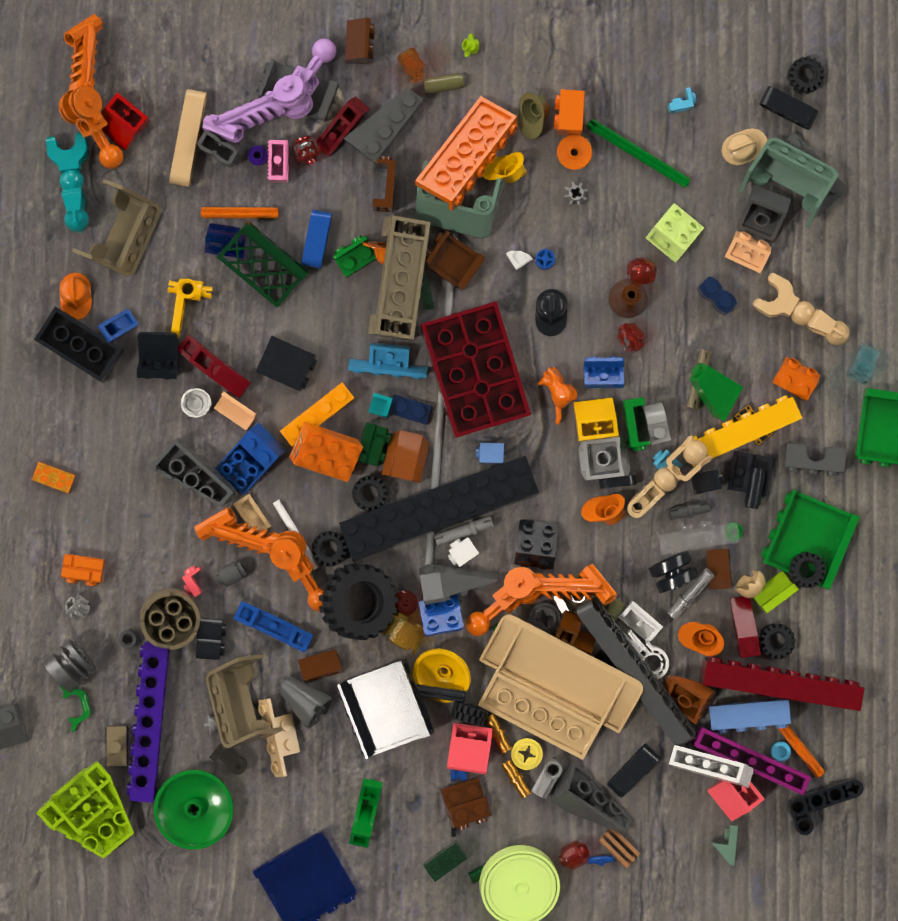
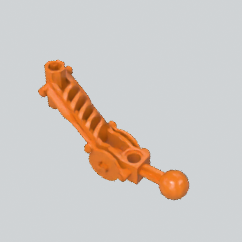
[58,14,124,169]
[194,507,324,612]
[466,564,618,636]

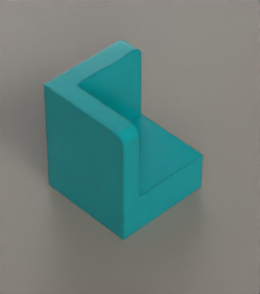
[368,393,393,418]

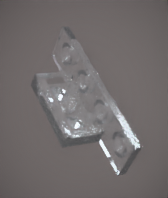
[658,521,740,555]

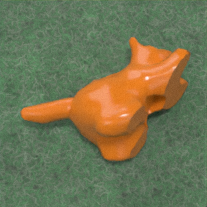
[538,367,577,425]

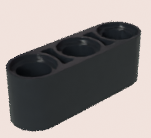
[759,86,819,130]
[606,743,660,798]

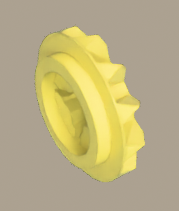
[511,738,543,770]

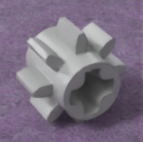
[564,182,588,206]
[65,594,90,621]

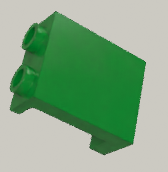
[621,397,651,451]

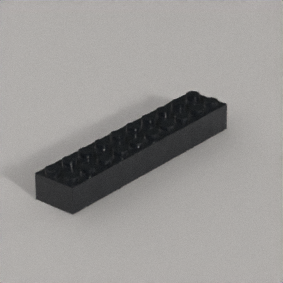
[339,456,539,561]

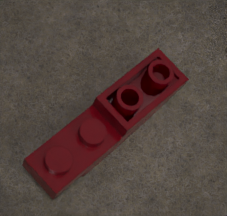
[178,334,251,399]

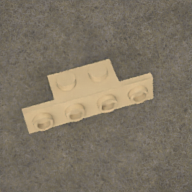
[258,698,300,777]

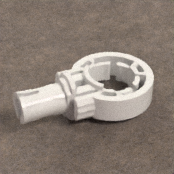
[624,629,669,679]

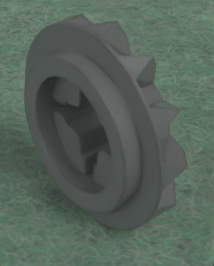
[529,603,560,634]

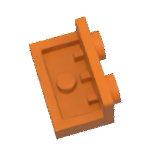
[772,357,820,401]

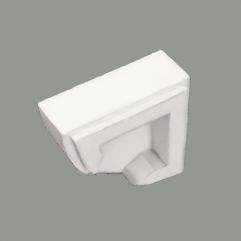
[506,251,533,270]

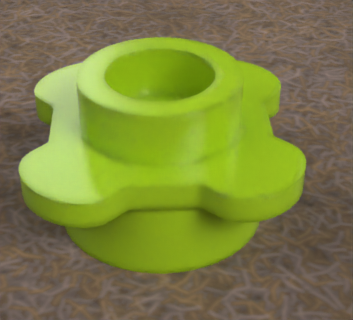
[462,34,479,57]

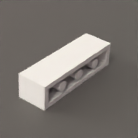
[669,745,754,788]

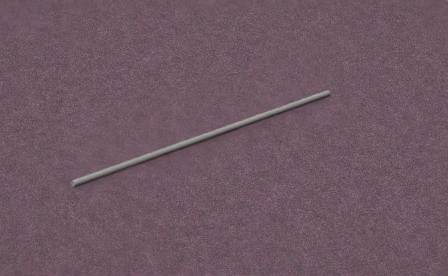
[425,205,461,565]

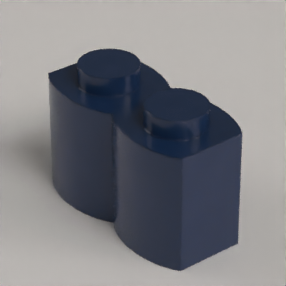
[697,276,737,315]

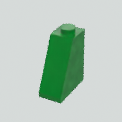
[689,362,743,422]

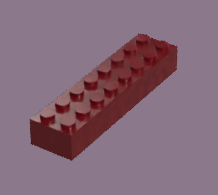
[699,656,865,711]

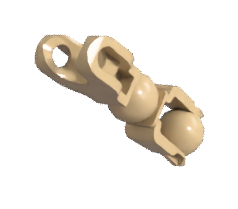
[752,273,850,346]
[627,435,712,518]

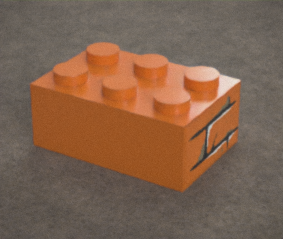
[289,421,363,482]

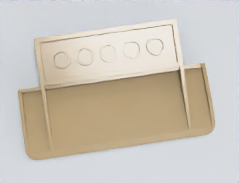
[478,614,643,760]

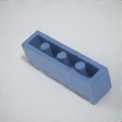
[709,699,791,733]

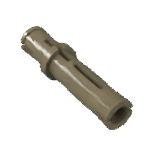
[686,349,712,410]

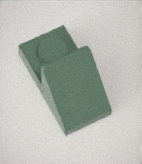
[711,823,738,866]

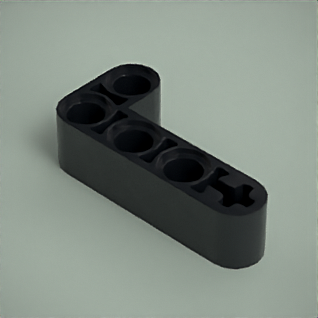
[787,778,864,835]

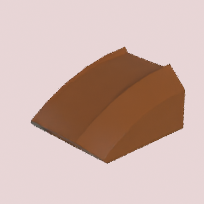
[382,430,429,483]
[664,675,716,724]

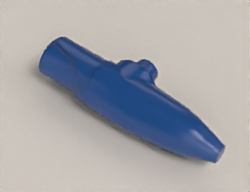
[584,855,614,866]

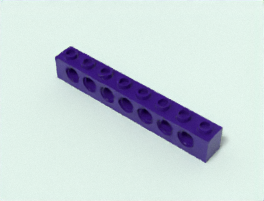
[127,641,170,803]

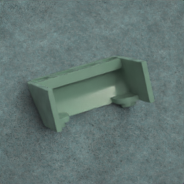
[739,138,838,229]
[415,160,504,239]

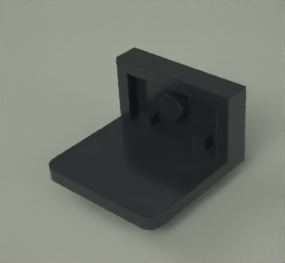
[137,332,179,380]
[514,519,558,570]

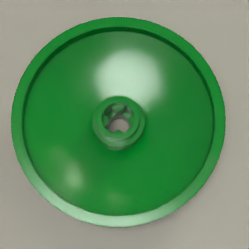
[154,769,234,850]

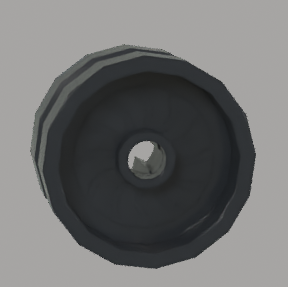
[648,551,699,594]

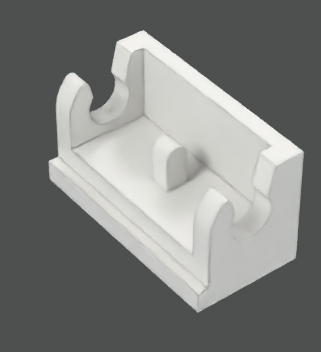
[618,601,663,641]

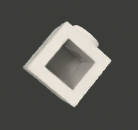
[448,537,479,567]

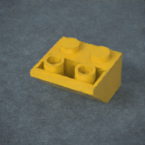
[573,398,619,442]

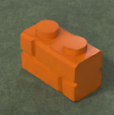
[61,554,106,586]

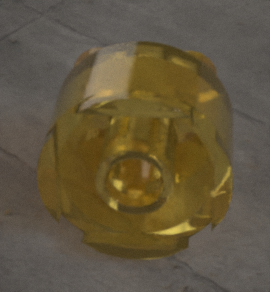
[381,613,426,656]

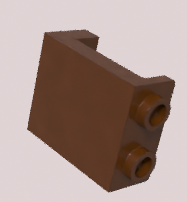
[372,156,397,213]
[424,230,486,291]

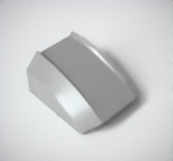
[578,436,630,480]

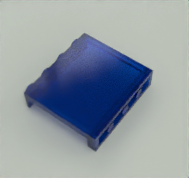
[252,830,357,921]

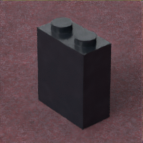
[255,336,317,392]

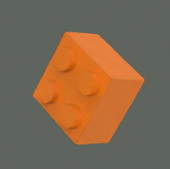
[553,89,585,136]

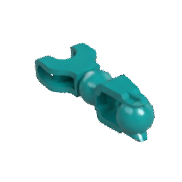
[46,132,89,233]

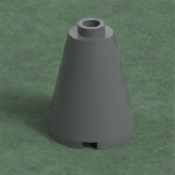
[278,676,333,729]

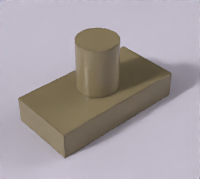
[107,726,128,766]

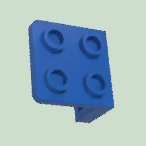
[419,594,464,637]

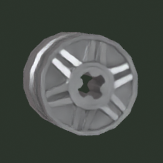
[43,639,96,693]

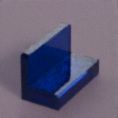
[205,223,247,259]

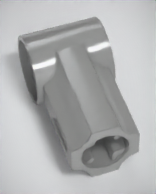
[531,759,562,799]

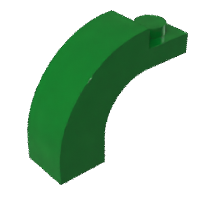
[349,778,383,848]

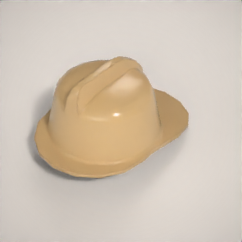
[722,128,767,165]

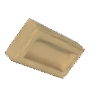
[233,494,271,530]

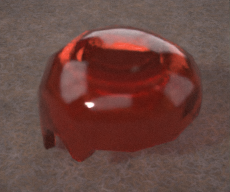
[627,257,657,285]

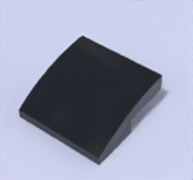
[727,451,775,497]

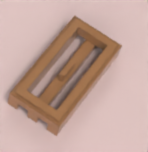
[598,829,640,869]

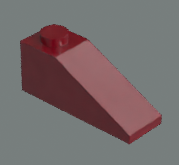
[316,96,370,157]
[730,596,761,658]

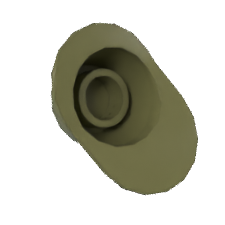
[519,92,550,139]

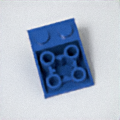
[216,423,287,495]

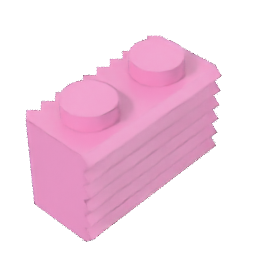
[267,140,289,183]

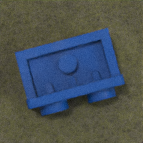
[584,356,624,388]

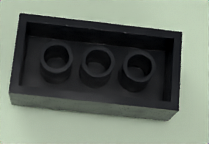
[34,306,125,383]

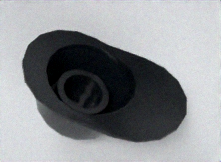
[535,289,567,336]

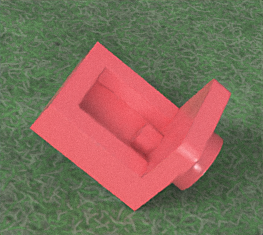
[182,566,203,597]

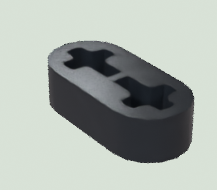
[599,475,637,489]

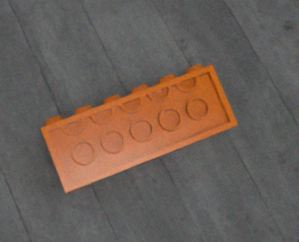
[415,96,518,211]

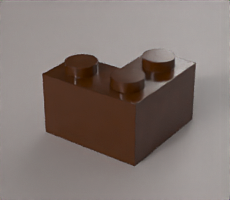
[554,610,596,655]

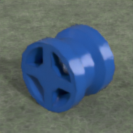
[535,249,555,270]
[451,769,467,781]

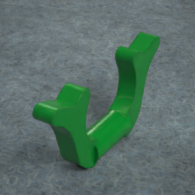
[60,685,91,732]

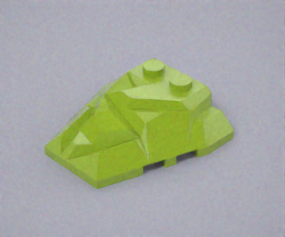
[36,761,134,859]

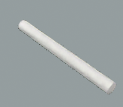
[273,500,320,571]

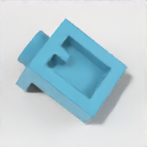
[668,87,696,114]
[652,449,683,470]

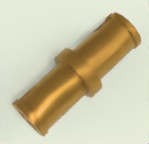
[486,714,513,754]
[501,759,532,799]

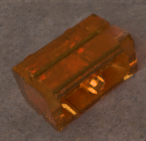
[397,47,425,83]

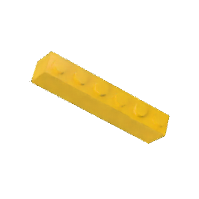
[692,395,802,467]

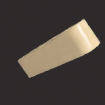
[169,89,207,187]

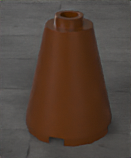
[609,279,648,318]

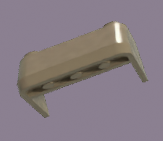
[72,179,161,276]
[206,654,283,748]

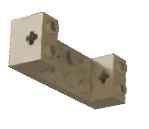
[368,215,430,341]

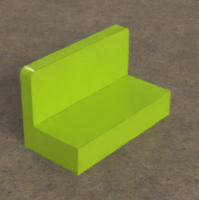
[754,571,799,613]

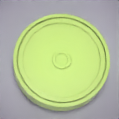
[479,845,560,921]

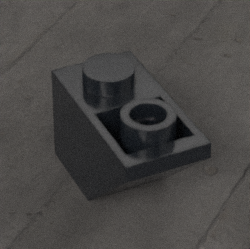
[691,469,724,494]

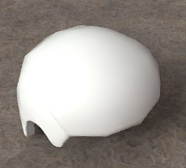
[180,388,212,418]

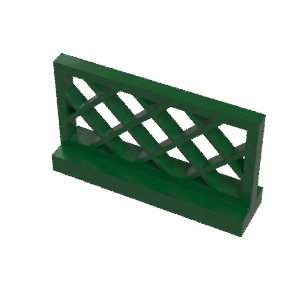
[217,220,308,308]

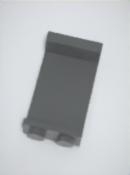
[256,58,339,122]

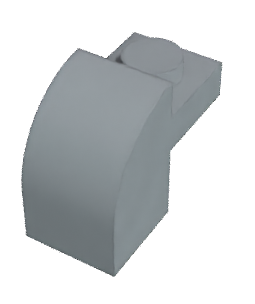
[641,402,671,445]

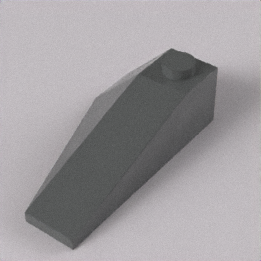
[419,564,502,605]
[551,762,632,835]

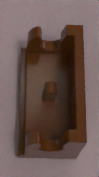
[706,548,733,590]
[298,649,343,683]

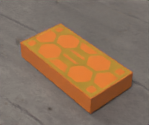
[32,461,76,494]

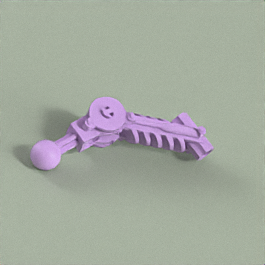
[202,38,337,143]

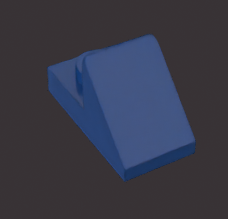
[97,309,139,342]

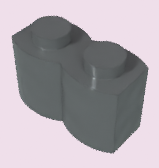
[197,132,240,168]

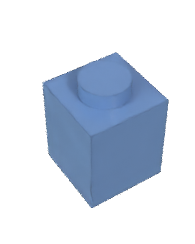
[476,443,504,464]

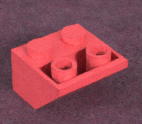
[447,723,493,775]
[707,780,764,822]

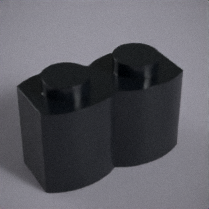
[196,618,227,660]

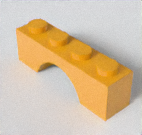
[280,383,355,447]

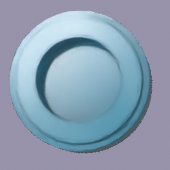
[770,741,791,762]

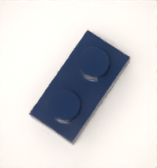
[389,394,432,425]

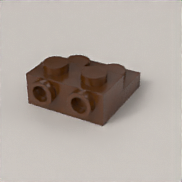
[440,777,491,830]

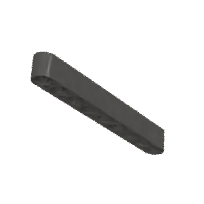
[577,598,697,746]

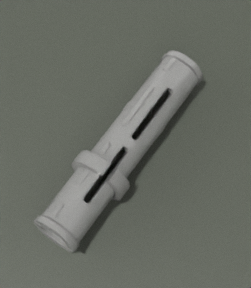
[434,515,494,546]
[667,568,715,620]

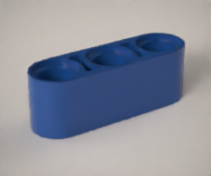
[301,210,332,269]

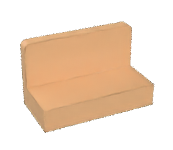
[214,392,258,431]

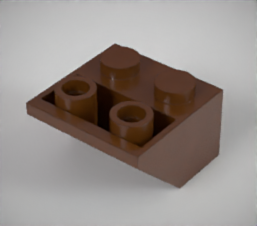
[345,18,375,65]

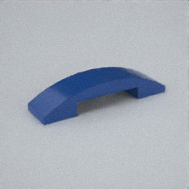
[233,601,313,653]

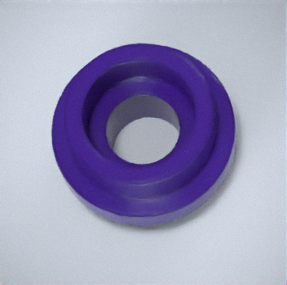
[248,146,268,166]

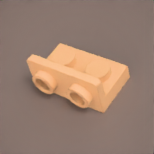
[725,231,772,273]

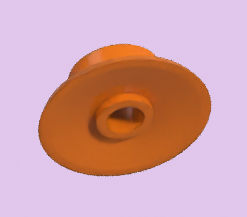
[557,135,592,170]

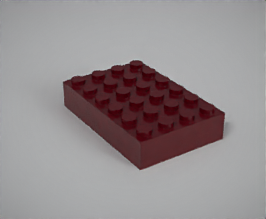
[420,301,531,438]

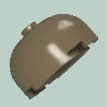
[140,588,200,650]

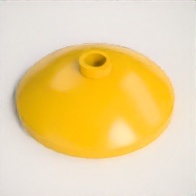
[413,648,471,703]

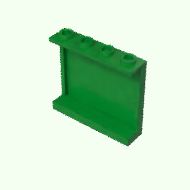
[855,388,898,468]
[760,489,860,590]

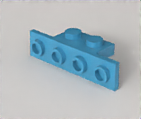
[348,343,428,379]

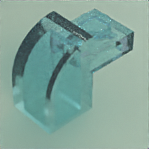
[846,344,880,385]

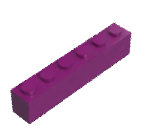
[692,726,811,795]

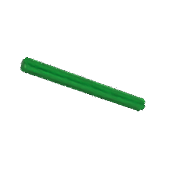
[587,119,691,188]

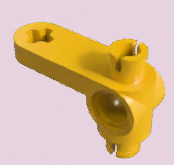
[168,278,213,338]

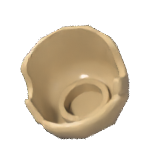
[735,570,765,598]

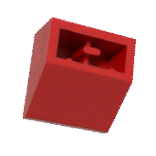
[101,92,150,151]

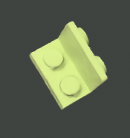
[645,203,704,263]

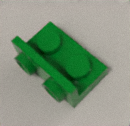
[333,235,376,278]

